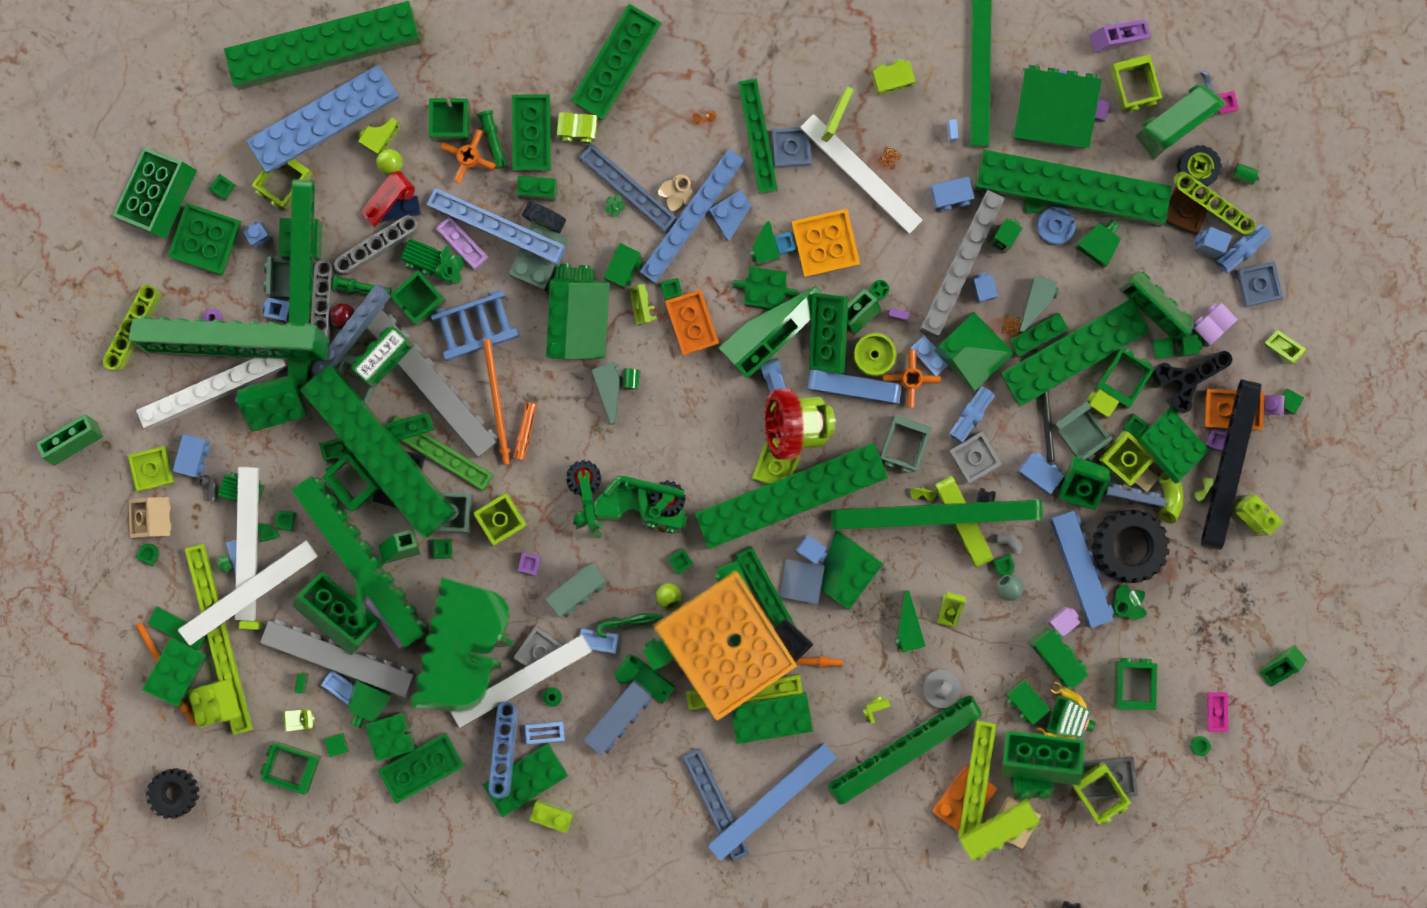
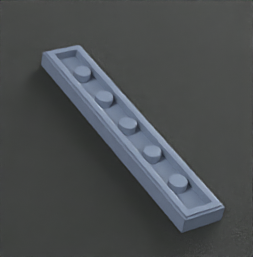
[579,143,677,233]
[682,748,750,862]

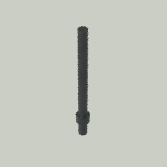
[1037,347,1055,462]

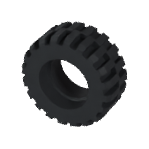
[1092,510,1170,583]

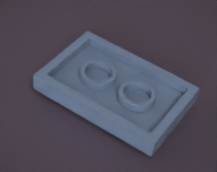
[1103,484,1166,507]

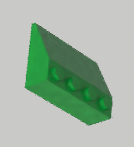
[112,147,197,239]
[1119,270,1194,342]
[546,278,610,359]

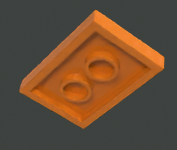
[665,289,719,356]
[1204,389,1264,430]
[931,765,998,832]

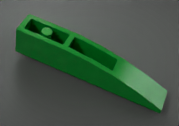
[718,285,822,379]

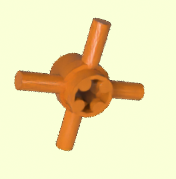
[440,129,496,184]
[883,350,941,408]

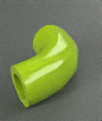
[1159,472,1184,524]

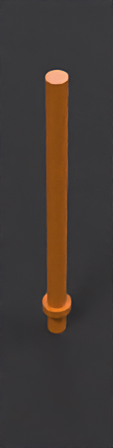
[483,339,510,465]

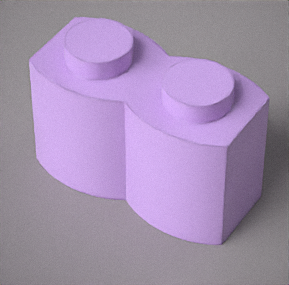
[1192,303,1238,347]

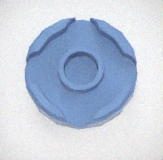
[1037,207,1076,245]

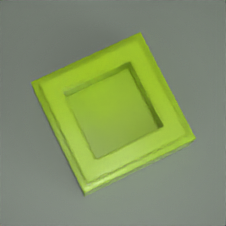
[239,620,263,630]

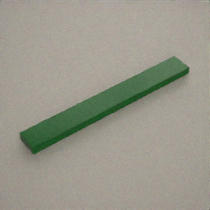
[970,0,991,147]

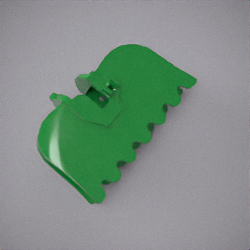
[411,577,513,713]

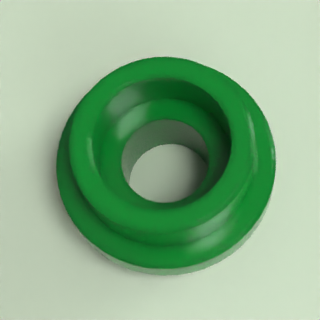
[217,555,232,574]
[543,687,562,707]

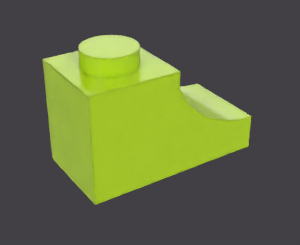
[358,118,401,155]

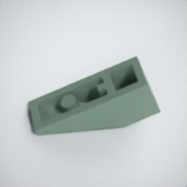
[1017,276,1059,334]
[592,362,622,425]

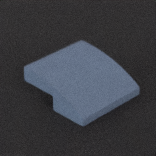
[780,559,825,604]

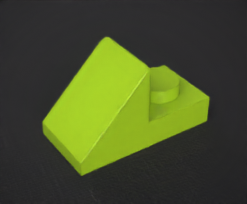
[1265,330,1307,364]
[937,592,966,628]

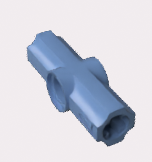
[1216,224,1272,273]
[949,386,995,443]

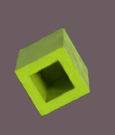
[1086,389,1119,419]

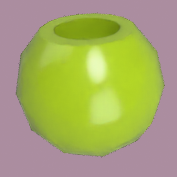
[376,149,403,175]
[656,583,682,610]

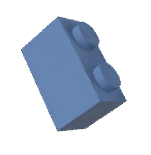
[930,177,974,212]
[1194,227,1232,259]
[173,434,211,478]
[1017,452,1064,495]
[795,535,827,564]

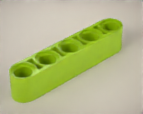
[1173,172,1255,234]
[103,285,161,372]
[934,476,994,568]

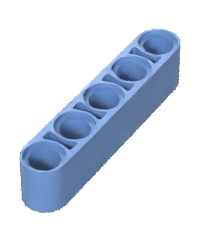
[807,370,902,404]
[489,701,518,798]

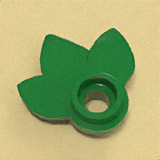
[436,246,464,284]
[1111,584,1147,620]

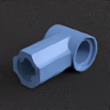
[760,358,786,392]

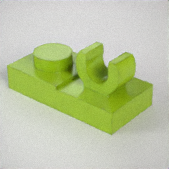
[629,284,657,326]

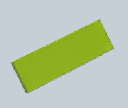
[821,86,853,142]

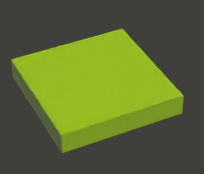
[752,443,801,484]
[127,446,175,492]

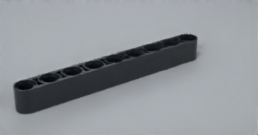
[1201,379,1261,550]

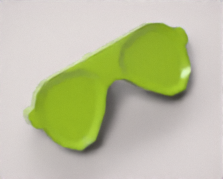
[1194,478,1214,503]
[910,486,937,501]

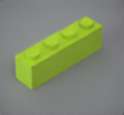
[959,799,1040,861]

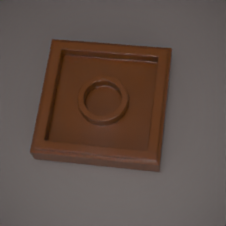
[1166,186,1208,235]

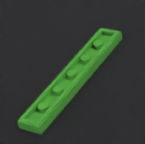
[391,415,494,491]

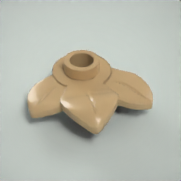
[658,174,695,211]

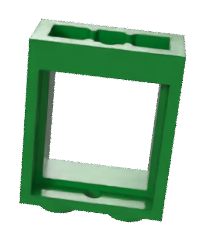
[1094,348,1154,409]
[322,451,381,512]
[1114,658,1157,710]
[260,741,321,795]

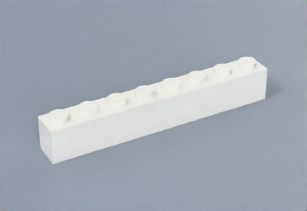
[136,358,288,429]

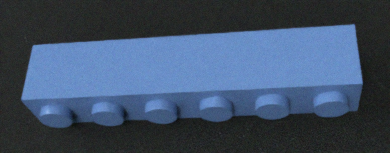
[1049,511,1114,628]

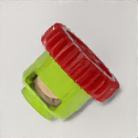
[764,389,835,460]

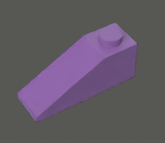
[1089,19,1151,53]

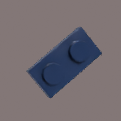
[383,195,421,222]

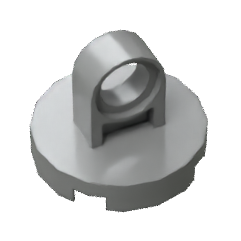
[923,669,961,708]

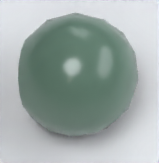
[997,574,1024,601]

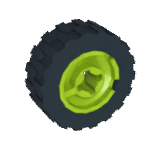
[1176,145,1222,189]
[522,201,566,233]

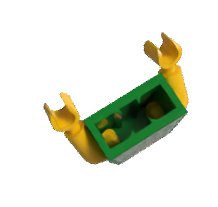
[1036,682,1095,739]

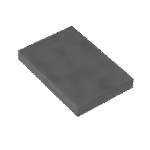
[1079,756,1138,802]

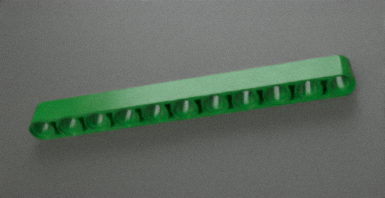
[288,179,315,389]
[831,499,1043,529]

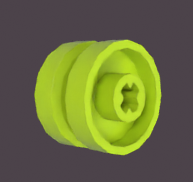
[852,333,897,377]

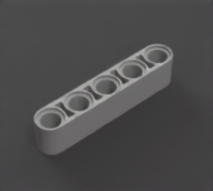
[334,216,420,275]
[311,259,335,345]

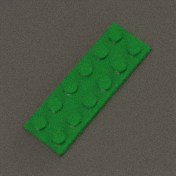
[570,4,662,121]

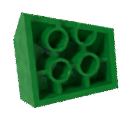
[821,529,883,610]

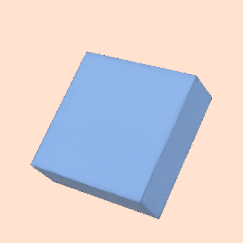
[947,119,958,142]

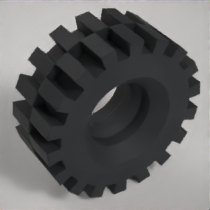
[146,768,199,819]

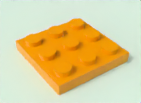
[791,209,860,278]

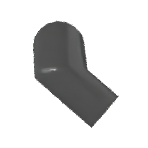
[198,475,218,501]

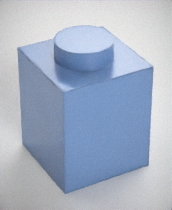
[971,273,998,303]

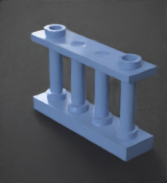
[431,290,520,361]

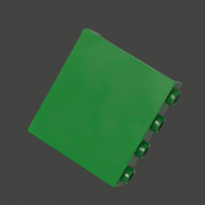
[1012,65,1102,148]

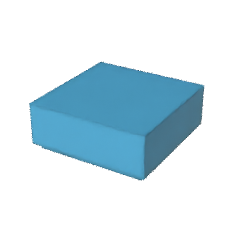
[774,232,797,256]

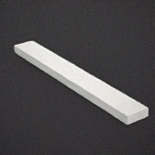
[800,114,922,234]
[235,467,259,621]
[178,540,318,645]
[451,634,592,727]

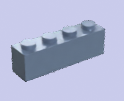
[583,679,652,755]

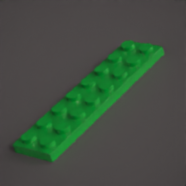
[1000,298,1150,407]

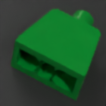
[1075,220,1121,269]
[347,679,391,728]

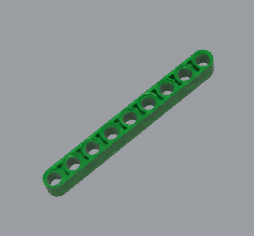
[828,695,982,805]

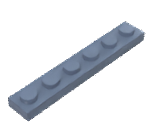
[310,284,390,377]

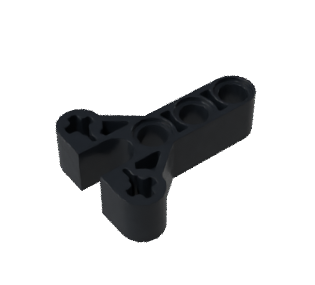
[1152,351,1233,414]

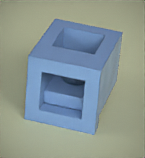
[243,222,273,249]
[262,298,289,323]

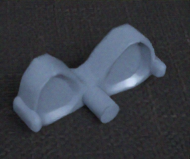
[1200,71,1214,92]

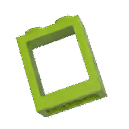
[1110,54,1162,113]
[252,159,313,210]
[1232,494,1283,536]
[1071,762,1131,825]

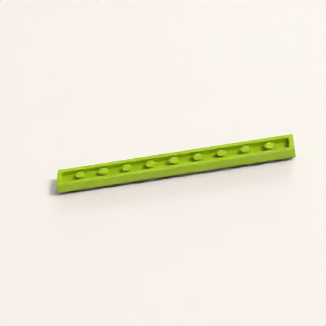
[185,544,253,735]

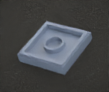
[771,127,812,168]
[1236,262,1283,308]

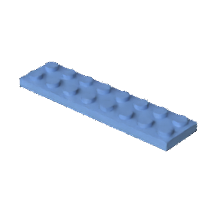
[246,65,399,174]

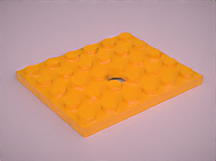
[654,571,797,720]

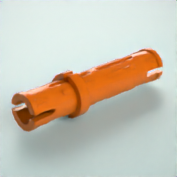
[513,402,537,461]

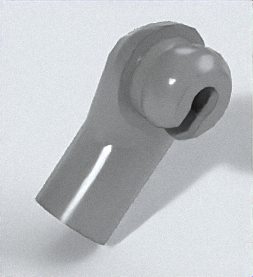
[996,534,1023,555]

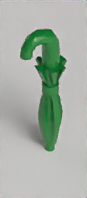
[596,613,663,638]

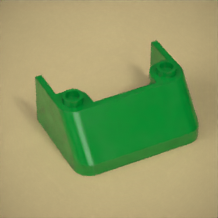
[1136,84,1227,160]

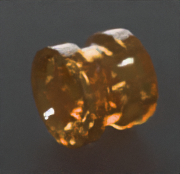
[878,146,901,170]
[1001,314,1021,336]

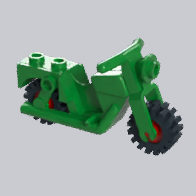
[566,460,687,538]

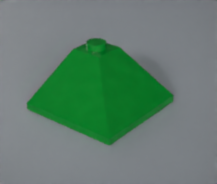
[934,312,1014,391]

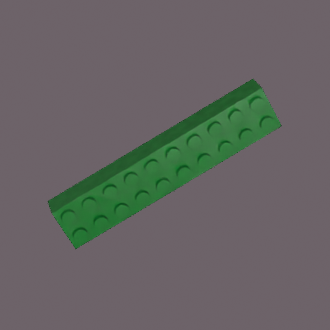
[224,1,422,90]
[974,149,1172,227]
[129,316,330,361]
[300,364,457,538]
[695,443,888,549]
[291,476,429,648]

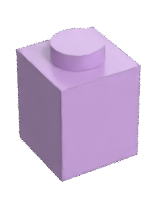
[1047,607,1080,637]

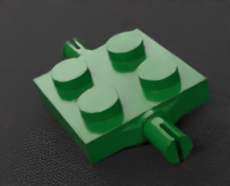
[733,266,798,308]

